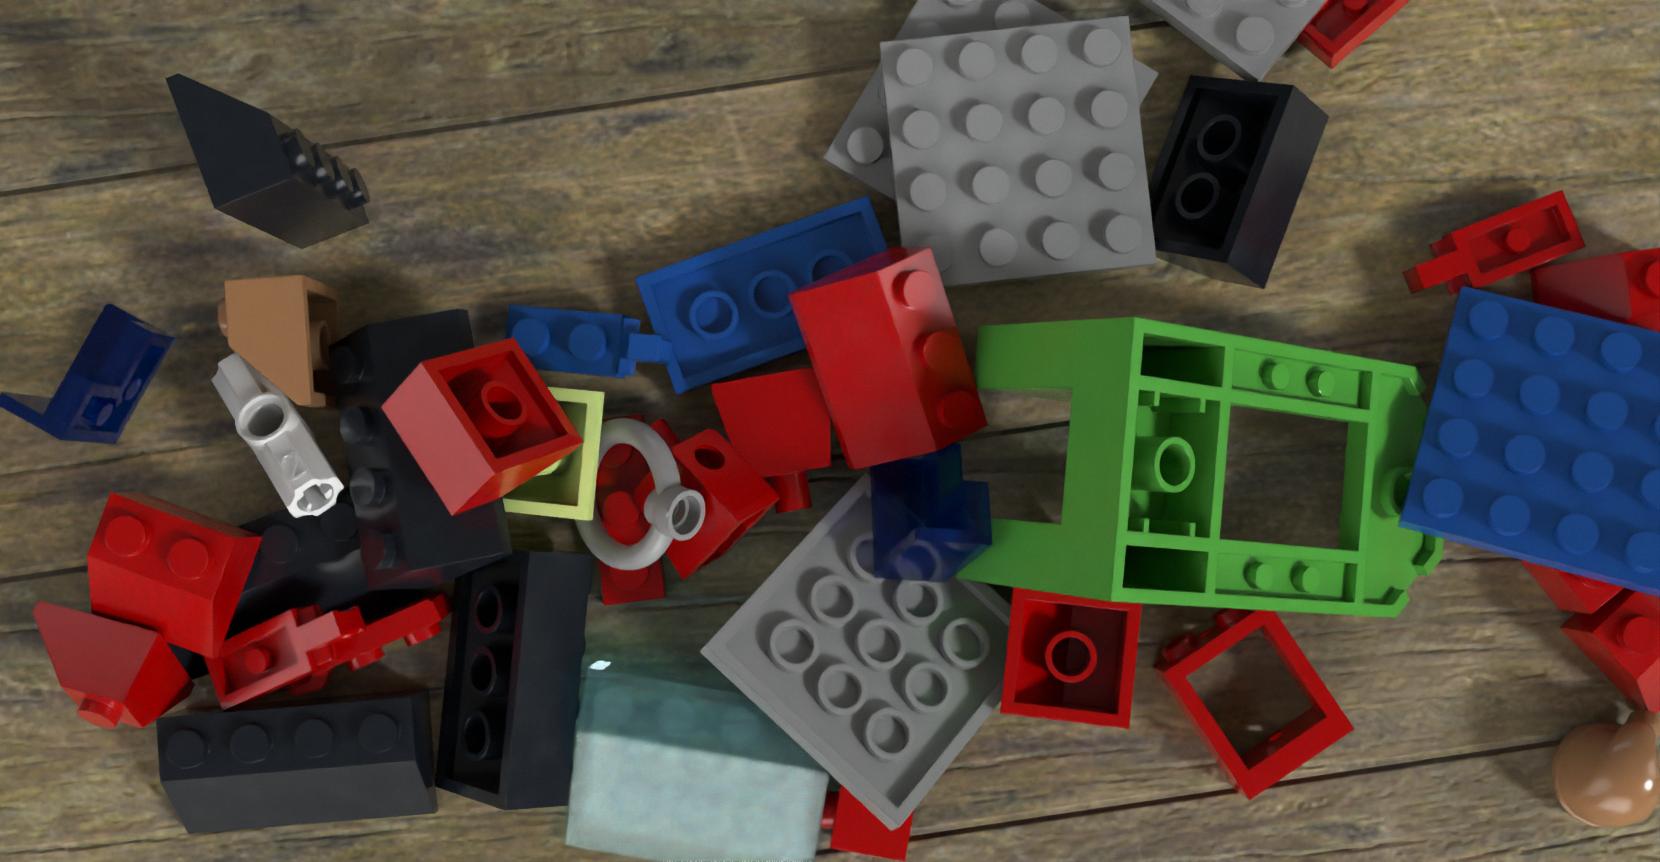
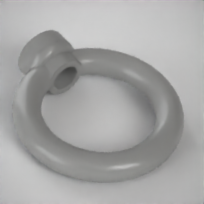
[574,418,706,570]

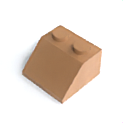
[218,274,343,412]

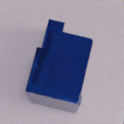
[0,304,175,444]
[870,443,993,583]

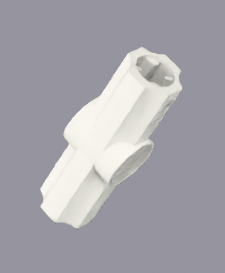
[211,352,344,518]

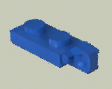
[505,305,673,379]

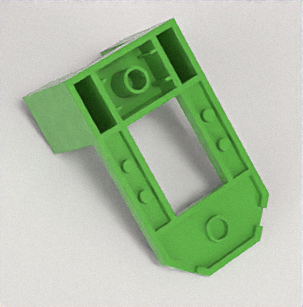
[956,317,1444,618]

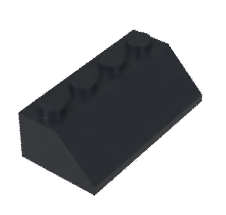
[165,73,370,249]
[328,309,513,590]
[166,486,423,680]
[435,545,592,810]
[156,688,438,834]

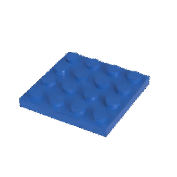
[1397,286,1660,597]

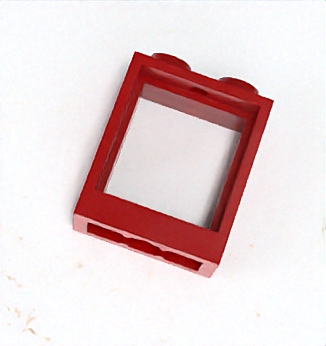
[1152,608,1354,800]

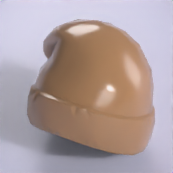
[1550,709,1660,828]

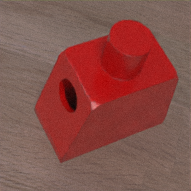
[711,367,831,514]
[634,419,780,580]

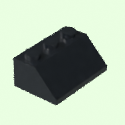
[1148,75,1329,289]

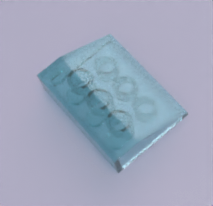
[565,660,829,862]

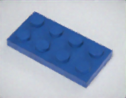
[635,195,888,396]

